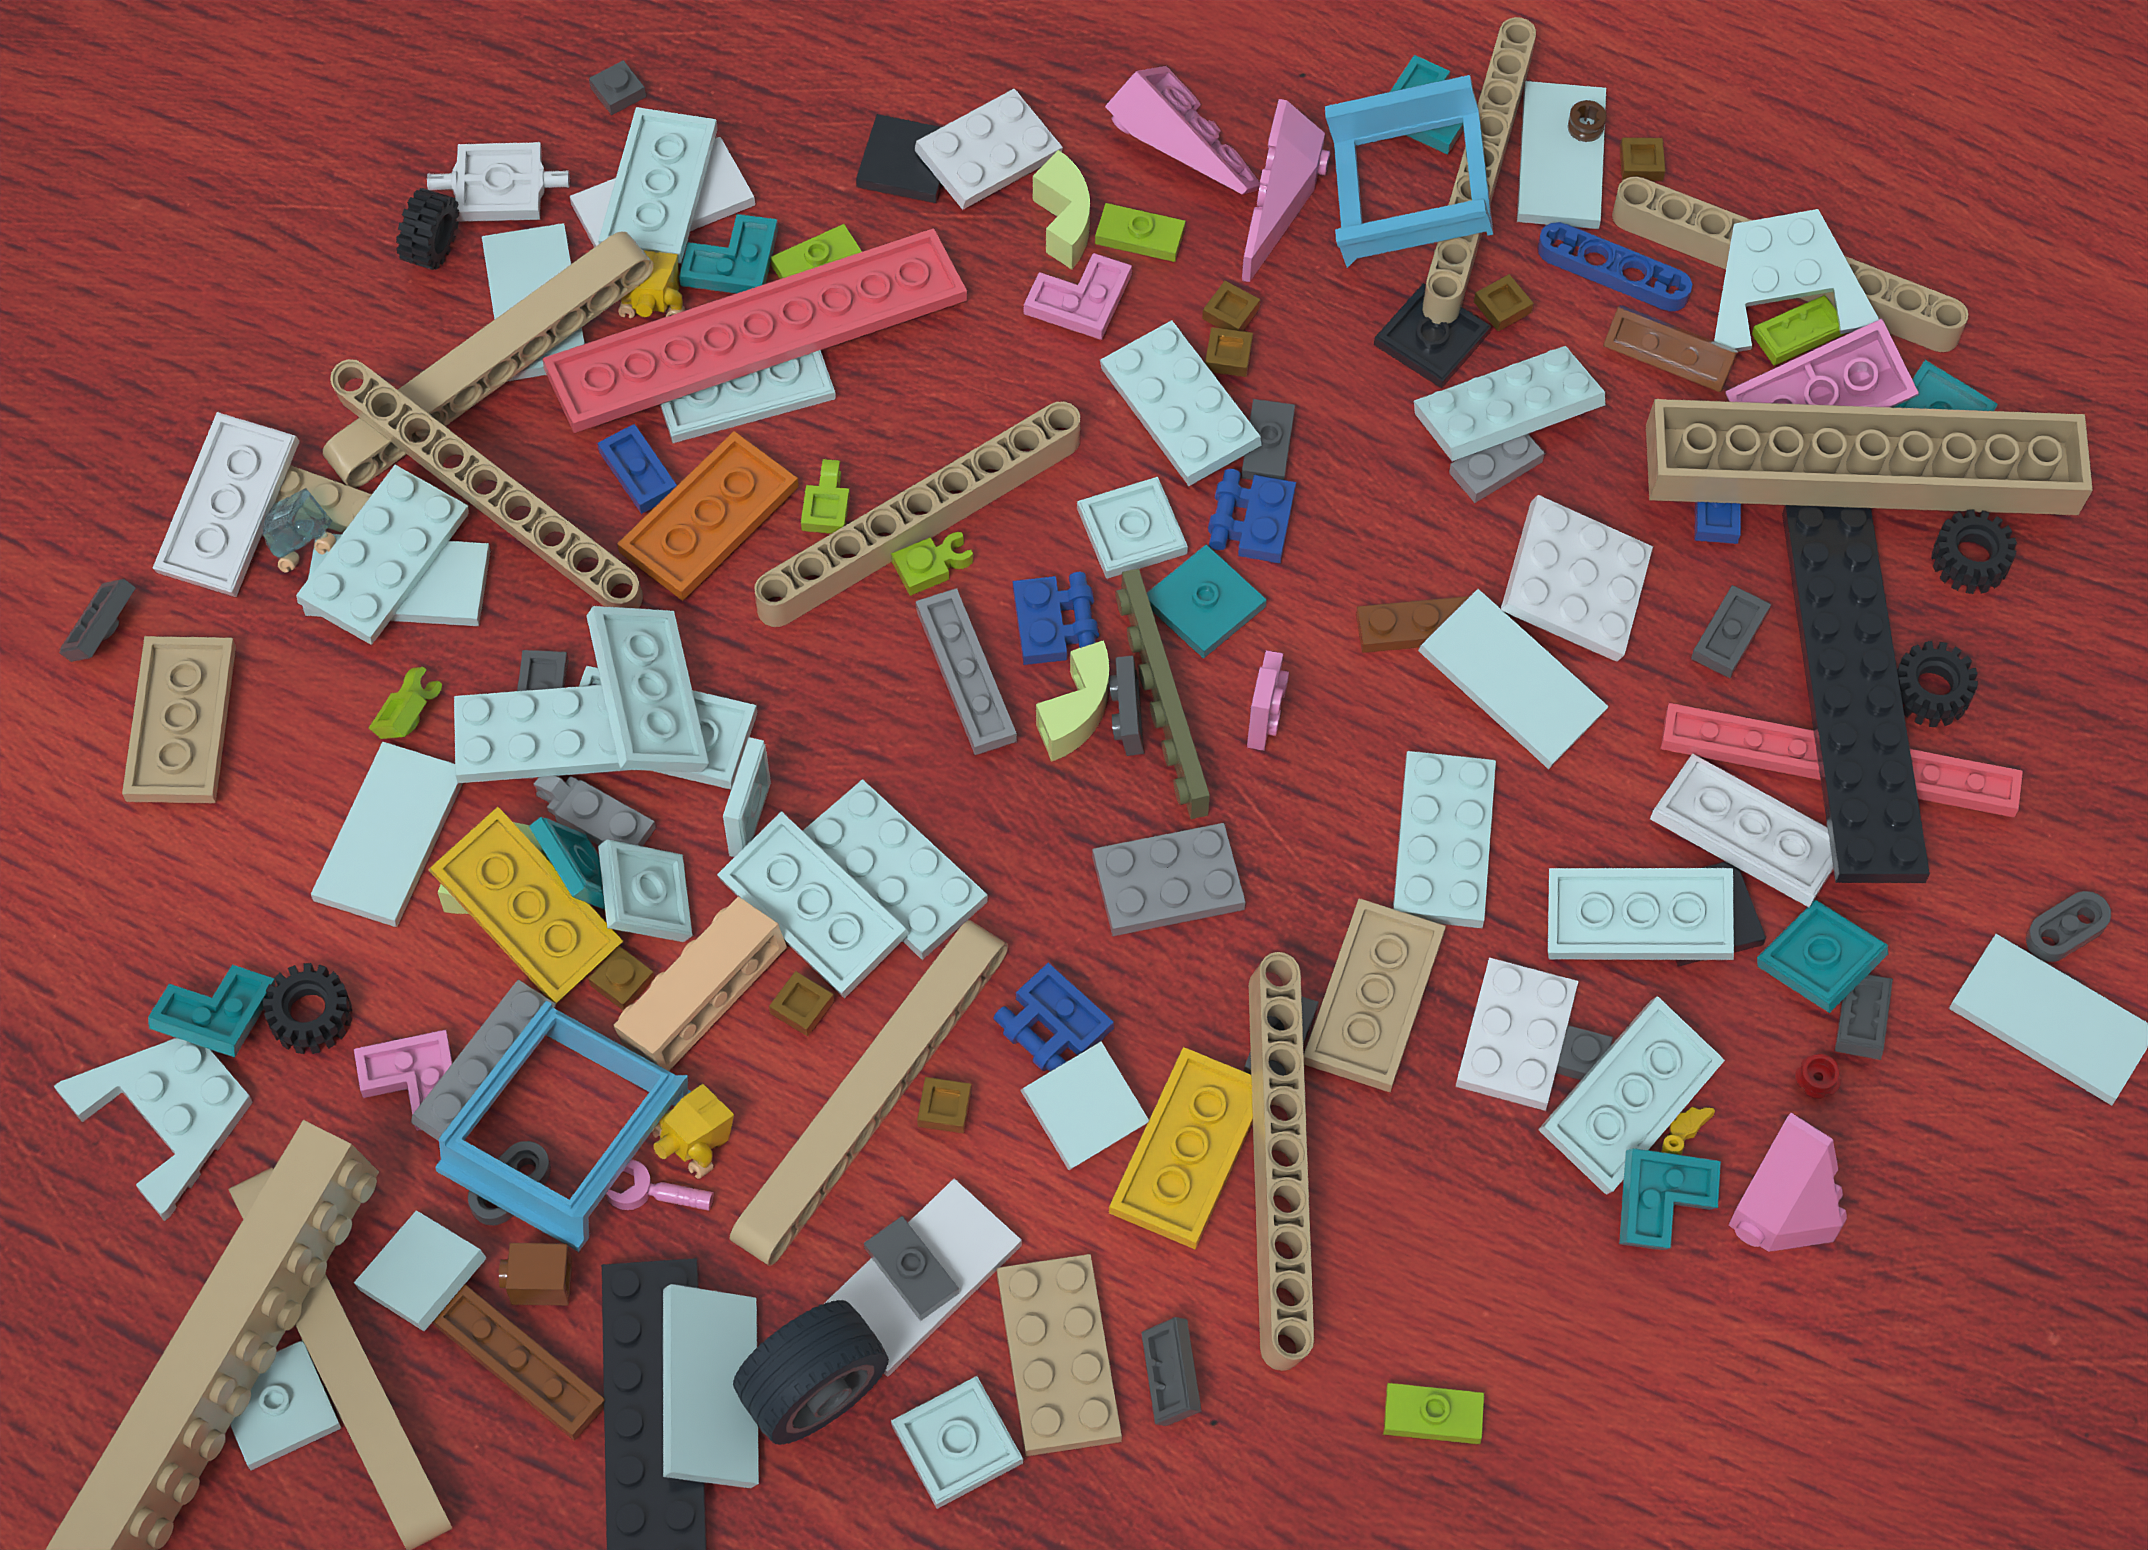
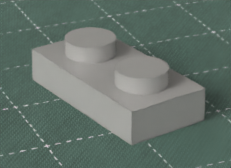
[1449,434,1544,503]

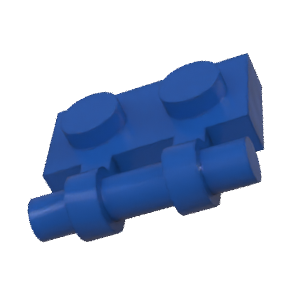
[1208,469,1296,563]
[1013,572,1099,665]
[993,963,1114,1072]

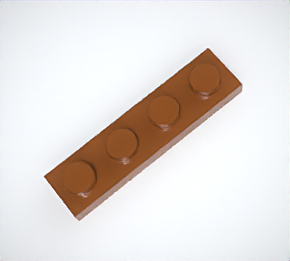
[432,1284,605,1441]

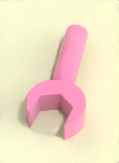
[606,1159,714,1211]

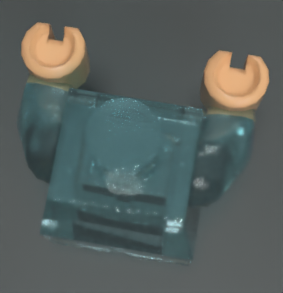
[263,488,336,573]

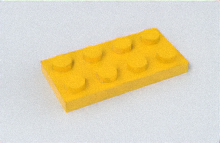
[428,807,623,1003]
[1109,1047,1253,1250]

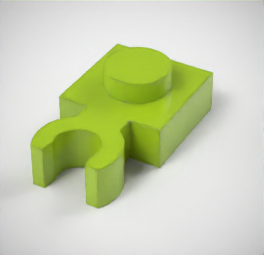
[891,532,973,596]

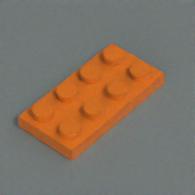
[617,431,799,601]

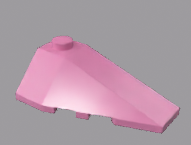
[1105,66,1260,195]
[1242,99,1330,282]
[1725,319,1919,408]
[1728,1113,1847,1252]

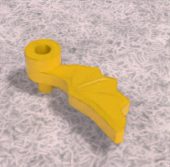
[1661,1107,1715,1155]

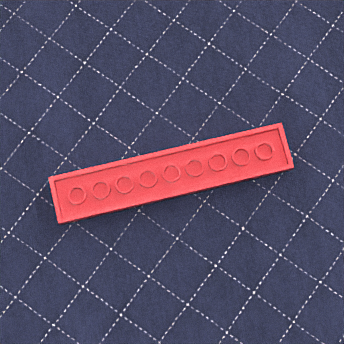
[542,228,967,433]

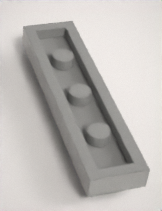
[916,588,1017,755]
[411,979,556,1141]

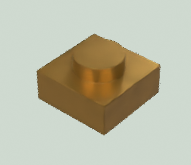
[1620,138,1665,181]
[1474,274,1534,331]
[1202,281,1260,331]
[1205,327,1253,377]
[588,946,655,1010]
[769,971,834,1037]
[917,1077,971,1134]

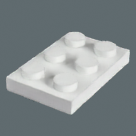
[915,89,1063,210]
[1455,958,1578,1111]

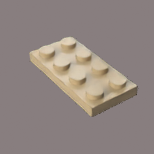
[122,636,236,803]
[1304,898,1446,1093]
[997,1254,1122,1456]

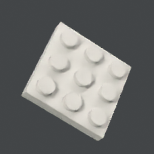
[1501,495,1653,662]

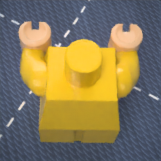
[618,250,685,318]
[652,1084,734,1179]

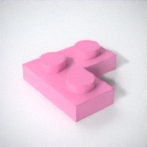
[1024,253,1132,340]
[1247,650,1289,751]
[354,1030,453,1131]

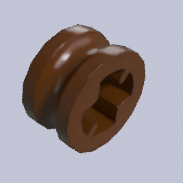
[1567,100,1607,142]

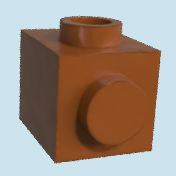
[499,1243,572,1306]

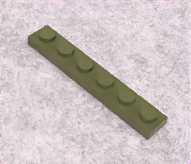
[1115,568,1210,819]

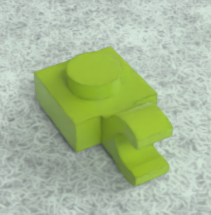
[801,459,850,534]
[369,667,442,739]

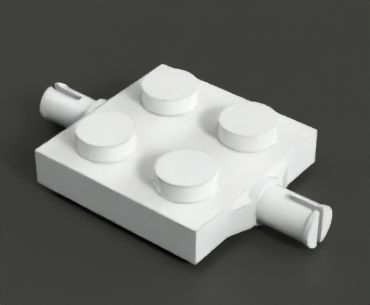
[427,142,570,222]

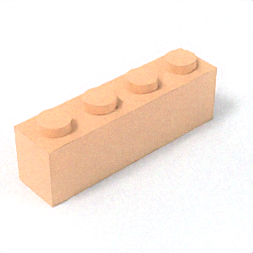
[613,896,787,1071]

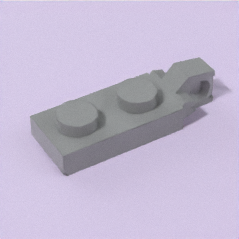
[534,775,656,846]

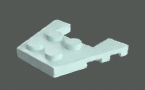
[1714,209,1879,352]
[54,1038,253,1221]

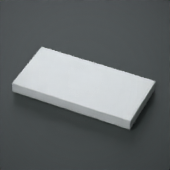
[570,137,755,247]
[153,412,300,597]
[1650,754,1834,907]
[824,1179,1022,1377]

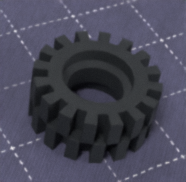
[396,188,459,270]
[1931,509,2017,594]
[1897,641,1978,727]
[263,963,352,1054]

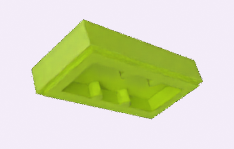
[1095,203,1186,262]
[770,224,862,279]
[1752,295,1844,366]
[1383,1383,1484,1444]

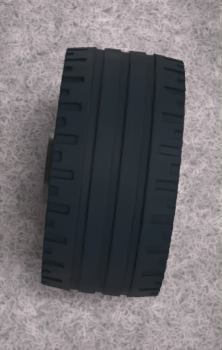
[733,1300,889,1445]

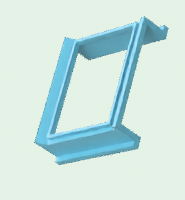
[1325,75,1493,268]
[435,1001,691,1252]

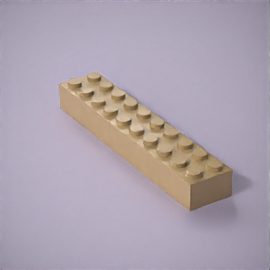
[1646,399,2093,515]
[46,1120,379,1550]

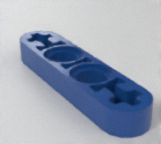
[1537,222,1692,311]

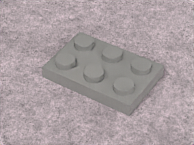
[1092,823,1245,936]

